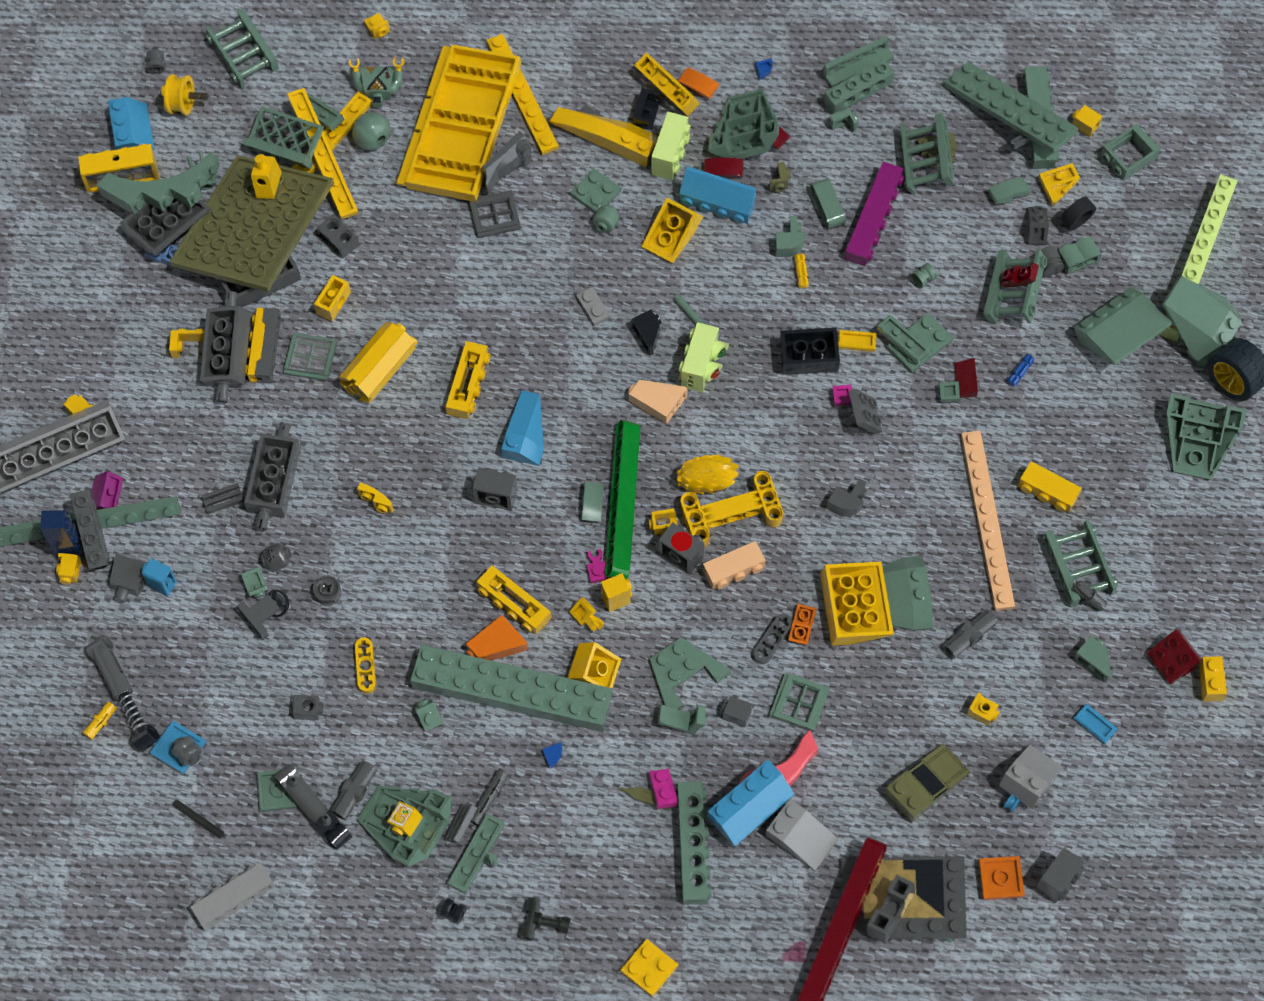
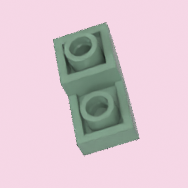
[988,177,1031,204]
[581,482,604,522]

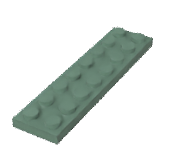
[944,61,1078,154]

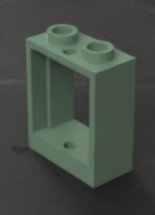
[1101,124,1160,180]

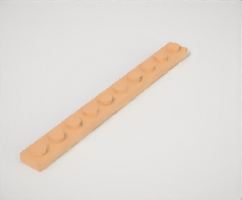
[961,430,1015,611]

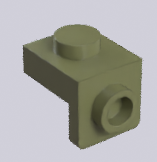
[769,162,790,192]

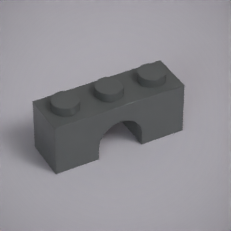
[867,874,915,944]

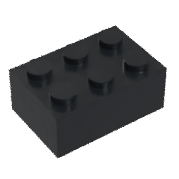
[779,327,840,374]

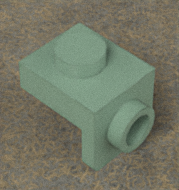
[829,108,859,132]
[241,567,268,598]
[414,698,443,732]

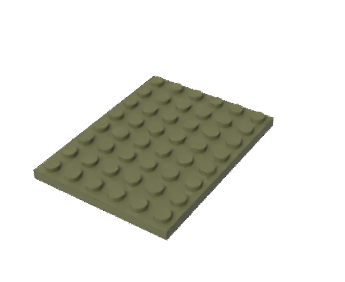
[169,155,334,292]

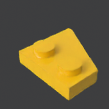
[1038,163,1080,206]

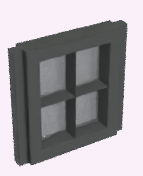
[469,190,521,238]

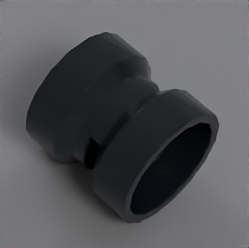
[440,898,467,925]

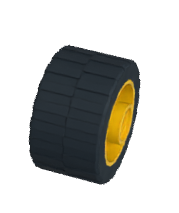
[1208,338,1264,401]

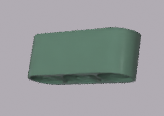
[810,178,846,229]

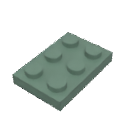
[887,313,954,373]

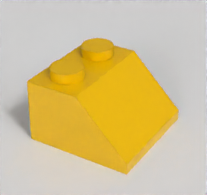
[568,642,622,688]

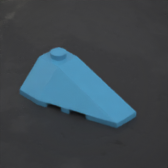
[501,390,544,466]

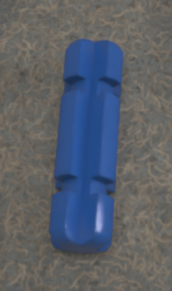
[1007,354,1034,387]

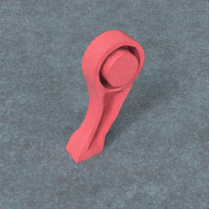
[739,730,818,787]

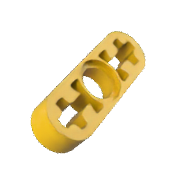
[355,637,376,694]

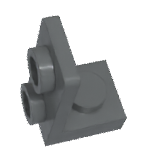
[1028,206,1049,245]

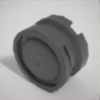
[313,575,342,606]

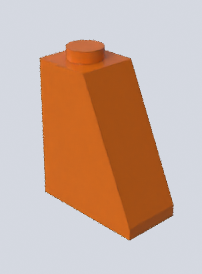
[466,615,528,661]

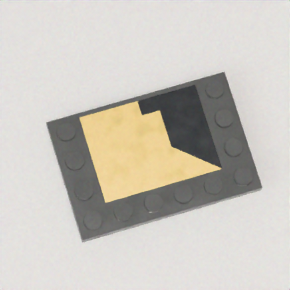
[842,856,967,940]

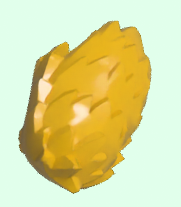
[677,454,739,495]

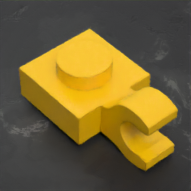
[569,597,604,632]

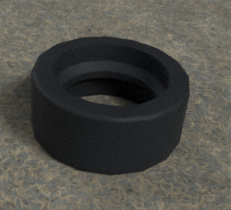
[1060,197,1096,231]

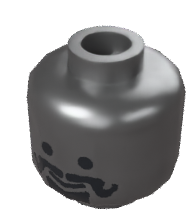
[261,543,292,571]

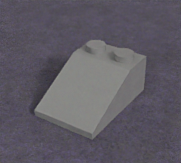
[999,745,1063,809]
[766,799,838,871]

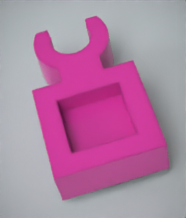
[587,549,609,584]

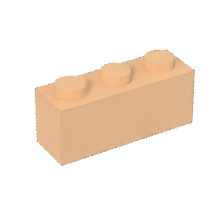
[703,541,766,590]

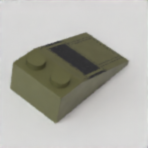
[885,743,971,823]

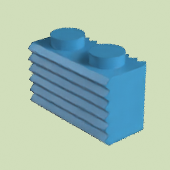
[142,558,177,596]

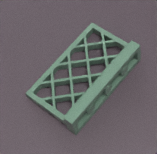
[243,106,324,169]

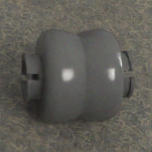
[172,736,202,766]

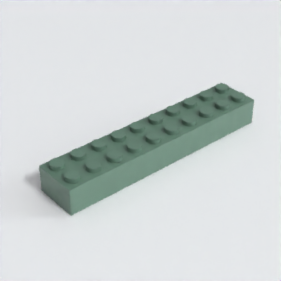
[411,645,613,732]

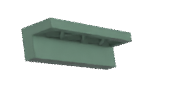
[823,36,894,88]

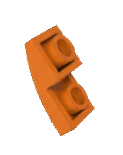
[678,67,719,99]
[788,604,817,645]

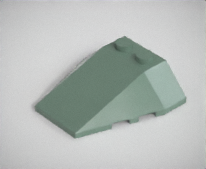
[708,89,779,159]
[1162,276,1242,367]
[1167,393,1247,480]
[882,556,933,631]
[357,786,452,867]

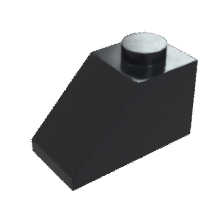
[632,309,662,356]

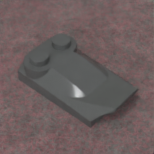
[482,131,532,195]

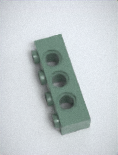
[824,59,895,114]

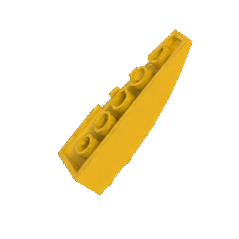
[550,107,659,167]

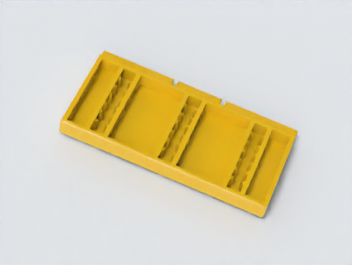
[396,44,522,202]

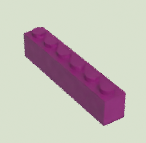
[845,162,905,266]

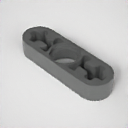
[754,614,792,664]

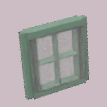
[283,333,338,381]
[769,673,830,732]

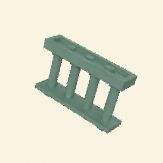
[205,8,279,88]
[899,113,954,195]
[983,249,1047,324]
[1043,519,1118,608]

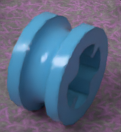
[1003,794,1020,813]

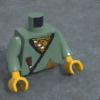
[349,57,405,108]

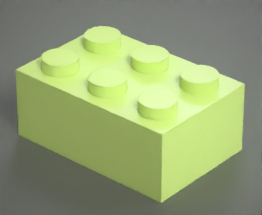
[652,112,691,181]

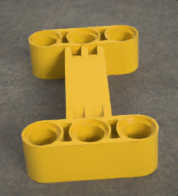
[680,471,783,548]

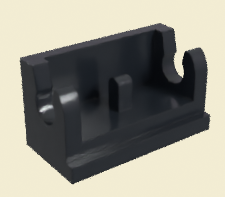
[633,88,661,131]

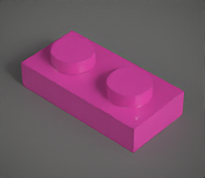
[649,769,678,809]

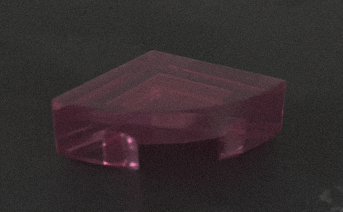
[784,941,806,963]

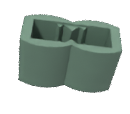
[1058,237,1102,274]

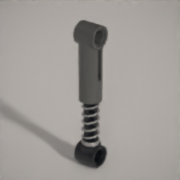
[86,634,160,752]

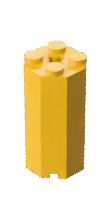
[339,322,418,404]

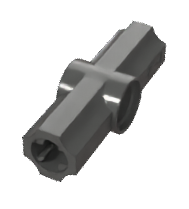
[943,609,998,659]
[331,760,377,821]

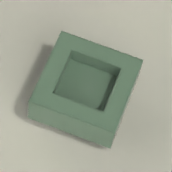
[940,381,960,403]

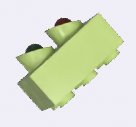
[679,322,729,393]

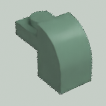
[775,216,805,257]

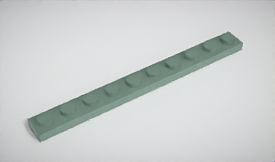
[0,496,181,547]

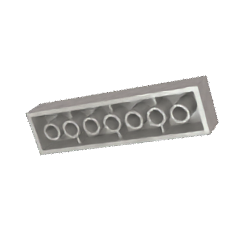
[0,400,125,492]

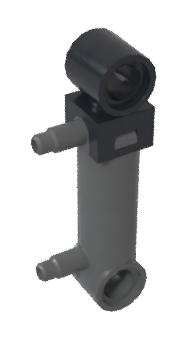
[274,764,352,850]

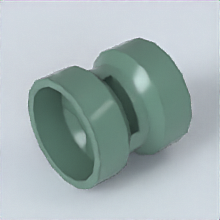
[911,263,937,288]

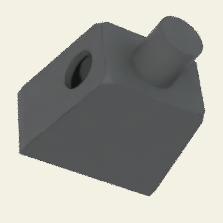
[110,554,146,603]

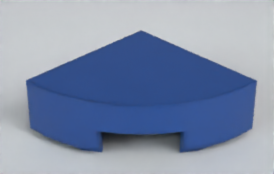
[755,58,773,80]
[542,742,563,769]

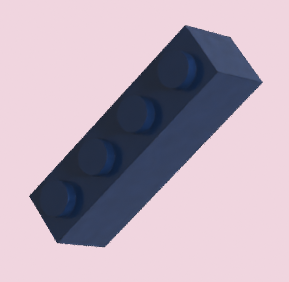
[40,510,83,558]

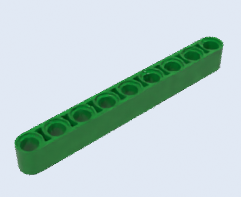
[605,419,640,579]

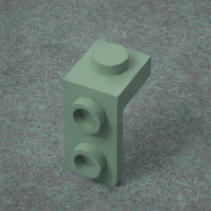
[658,705,707,734]

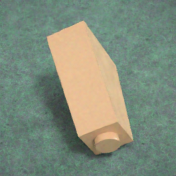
[628,380,688,424]

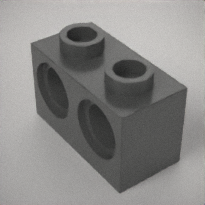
[317,214,359,258]

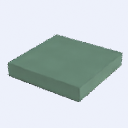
[257,768,300,812]

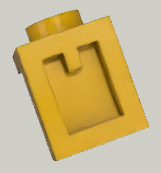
[364,13,390,39]

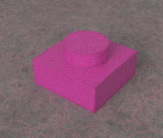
[832,385,852,406]

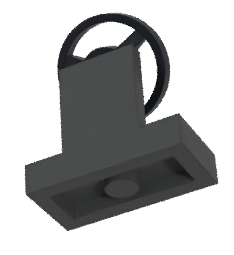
[237,590,289,640]

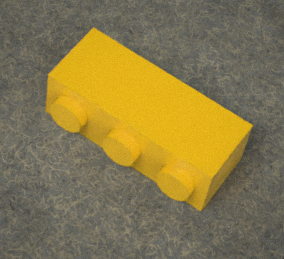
[1018,461,1082,513]

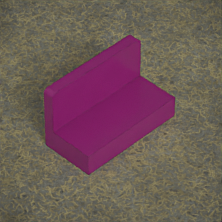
[92,471,123,509]

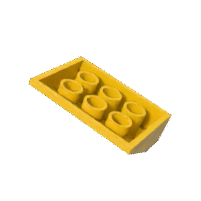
[820,562,894,646]

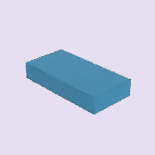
[1074,703,1118,745]

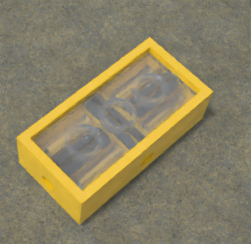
[78,144,160,193]

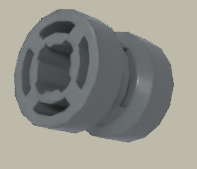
[146,49,165,74]

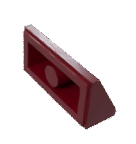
[954,358,978,398]

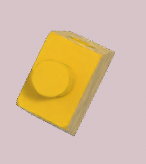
[251,154,282,199]

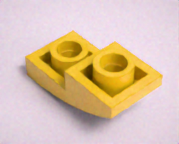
[357,482,394,514]

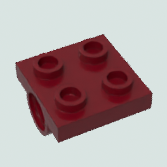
[1147,629,1202,684]

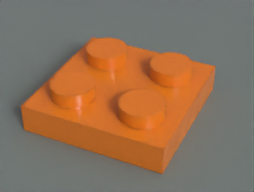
[978,856,1025,900]

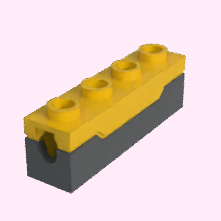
[245,307,281,384]

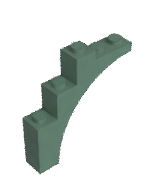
[97,152,220,215]

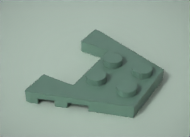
[650,637,732,710]

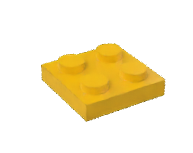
[621,939,679,998]

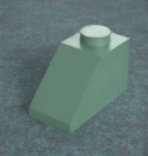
[1074,636,1111,683]

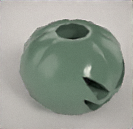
[352,112,391,151]

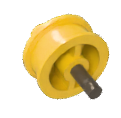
[161,74,208,115]

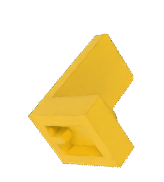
[169,329,205,358]

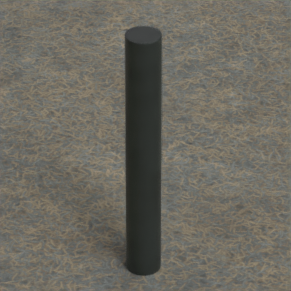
[172,799,225,839]

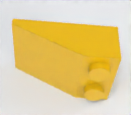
[641,197,703,263]

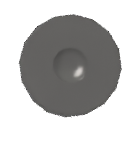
[1041,246,1064,277]

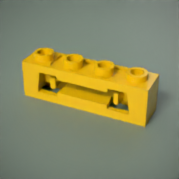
[634,52,700,116]
[446,341,491,419]
[477,565,551,635]

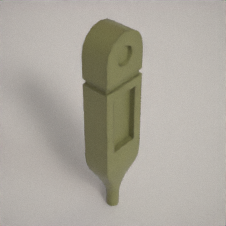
[620,787,672,810]

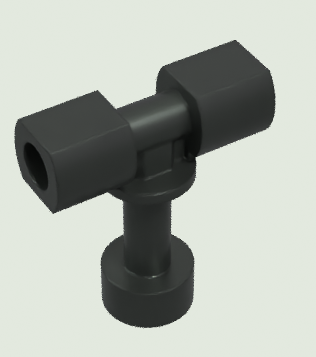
[521,897,570,941]

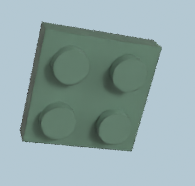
[570,168,622,213]

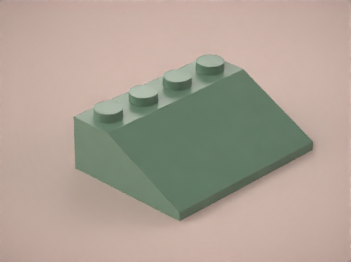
[1074,287,1172,365]

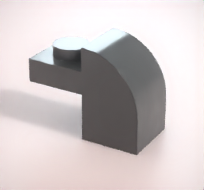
[826,479,867,516]

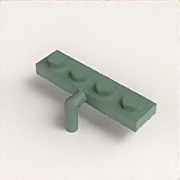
[448,813,505,894]

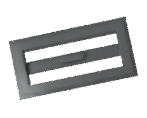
[201,483,244,514]
[443,803,477,843]

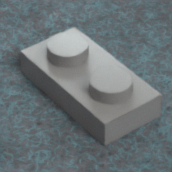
[576,287,610,326]

